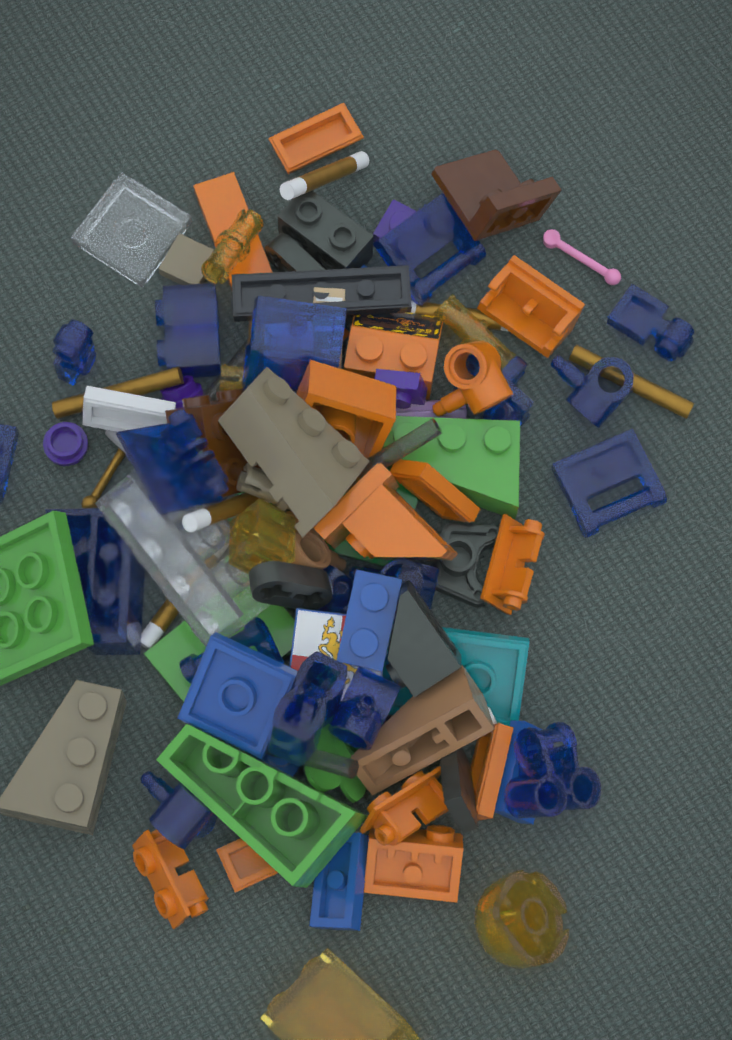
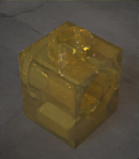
[229,498,295,574]

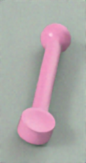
[543,229,621,286]

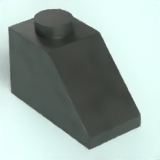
[386,580,461,697]

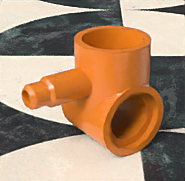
[432,341,513,417]

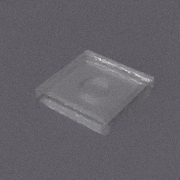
[71,172,192,288]

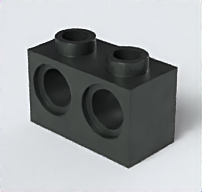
[278,190,374,270]

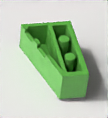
[383,416,520,519]

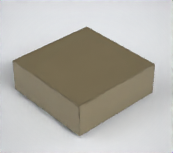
[159,233,218,293]

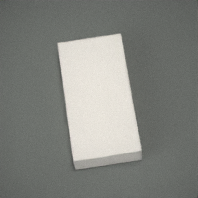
[82,386,176,441]

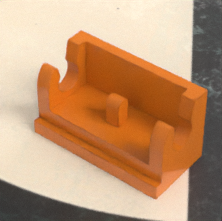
[477,255,585,358]

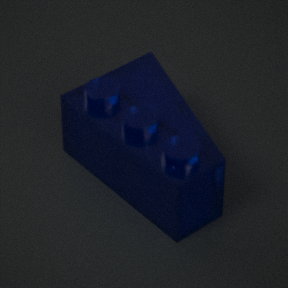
[45,507,148,655]

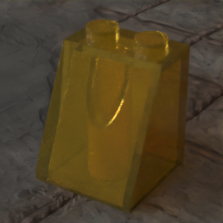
[260,948,421,1040]

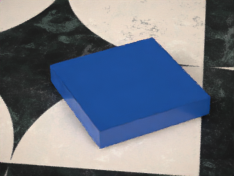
[177,632,300,759]

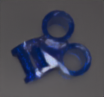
[504,722,601,819]

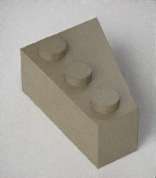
[218,367,370,538]
[0,680,127,835]

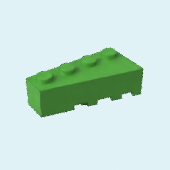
[156,724,368,888]

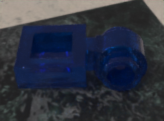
[607,284,695,361]
[52,319,96,386]

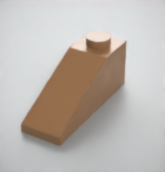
[348,665,495,796]

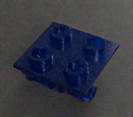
[116,409,229,515]

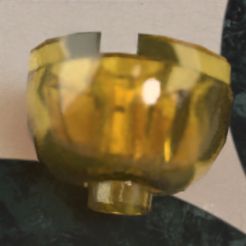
[474,870,569,969]

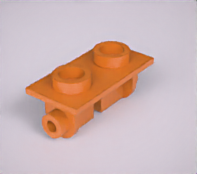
[480,514,545,615]
[360,766,449,846]
[132,825,209,929]

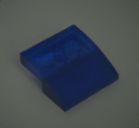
[242,296,347,393]

